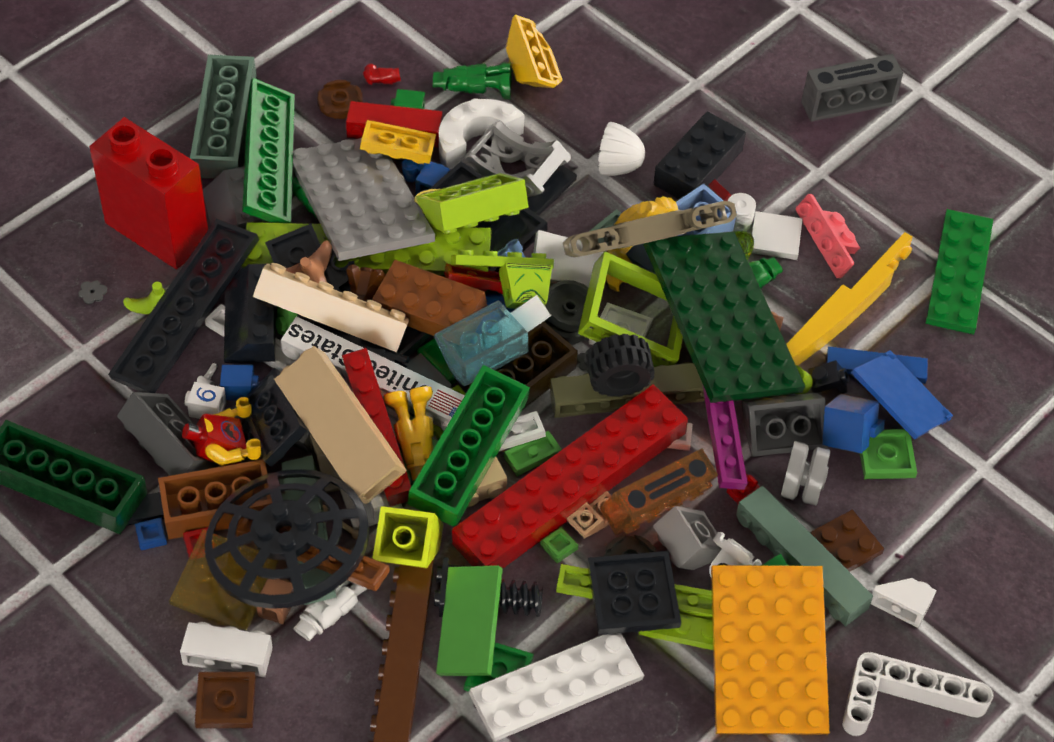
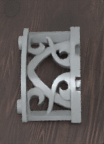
[459,120,572,197]

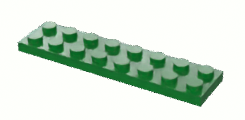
[242,78,295,223]

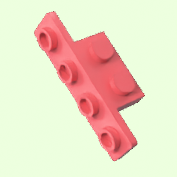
[796,194,860,279]

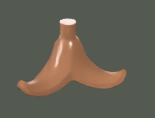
[285,240,332,283]

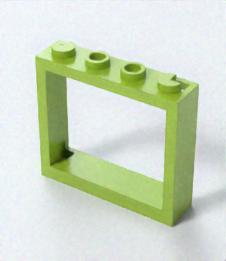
[578,251,683,367]

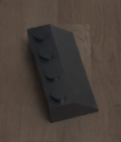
[224,264,276,363]

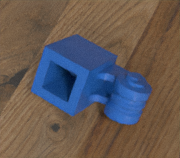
[402,159,450,195]

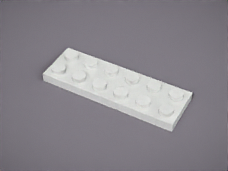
[469,633,644,742]

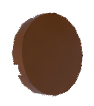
[317,80,363,119]

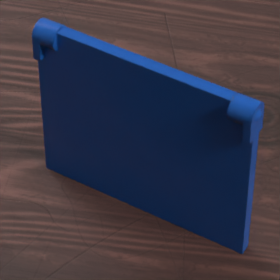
[851,350,953,440]

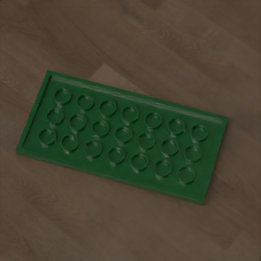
[644,232,805,403]

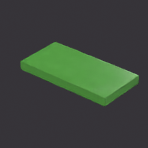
[436,565,503,676]

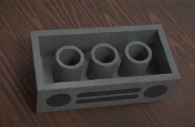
[801,54,903,122]

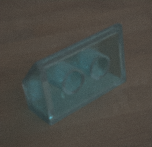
[434,300,528,386]

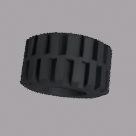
[586,334,655,397]

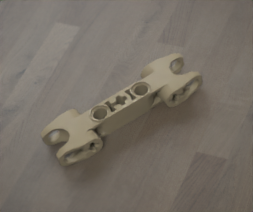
[563,201,737,257]

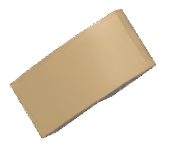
[567,491,625,538]

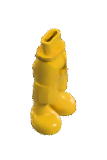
[384,386,434,481]

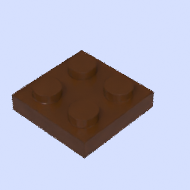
[810,509,884,572]
[194,672,256,729]

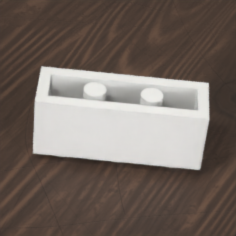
[180,622,272,678]

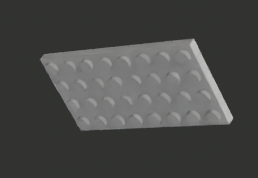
[293,138,435,261]

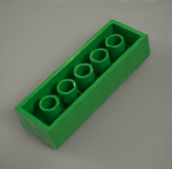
[408,365,530,527]

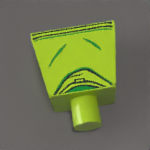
[499,263,552,309]

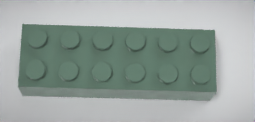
[190,54,256,179]

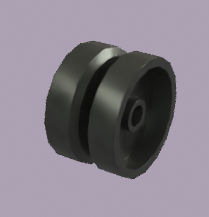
[544,280,591,345]

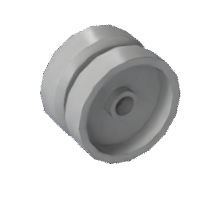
[780,441,830,506]

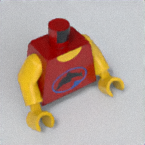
[182,397,261,466]

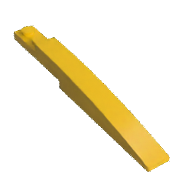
[786,232,913,366]

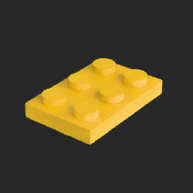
[360,120,436,164]

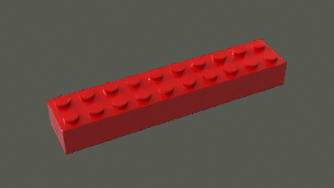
[452,384,688,568]

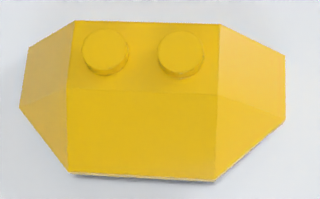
[506,15,563,88]

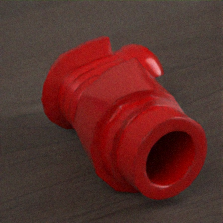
[363,64,401,85]

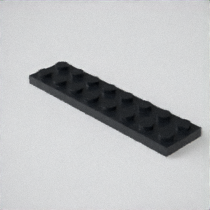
[108,219,259,393]

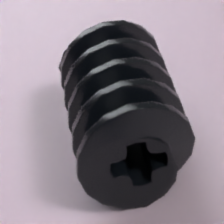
[499,579,543,617]

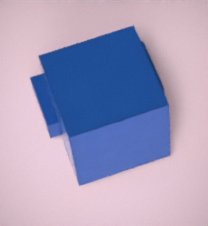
[822,394,885,453]

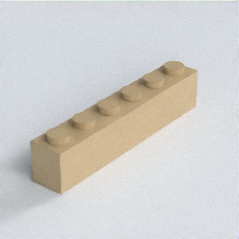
[253,263,410,352]

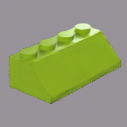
[416,173,529,234]

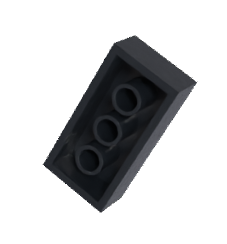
[653,111,746,200]

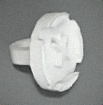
[709,532,762,576]

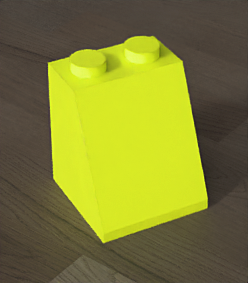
[372,506,444,568]

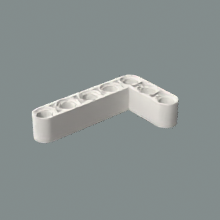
[843,652,993,736]

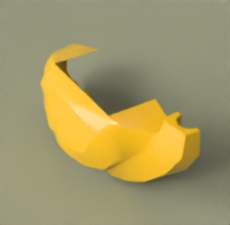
[606,196,678,292]

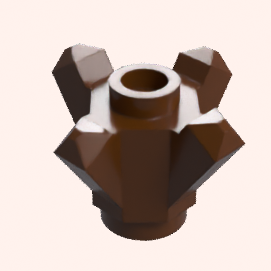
[346,264,385,302]

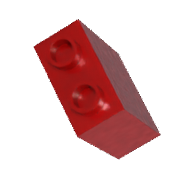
[89,117,208,270]

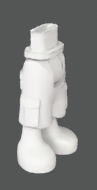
[294,580,368,641]

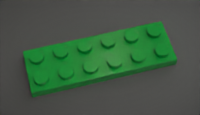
[925,209,994,335]

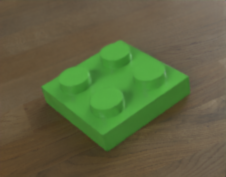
[860,429,917,479]

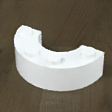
[439,99,524,170]

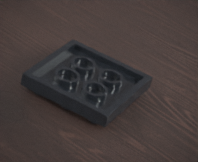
[587,551,681,635]

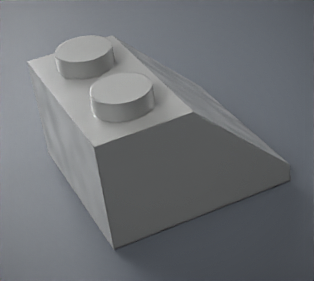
[653,506,722,570]

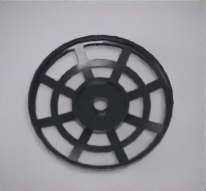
[205,469,369,609]

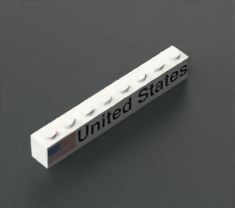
[281,316,465,431]

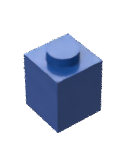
[220,365,259,401]

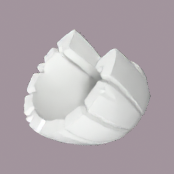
[598,122,645,176]

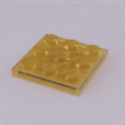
[169,529,279,632]

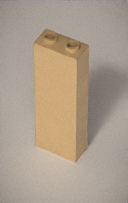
[274,346,407,504]

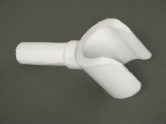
[197,363,218,385]

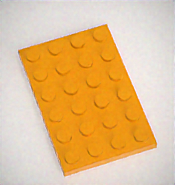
[711,565,830,735]

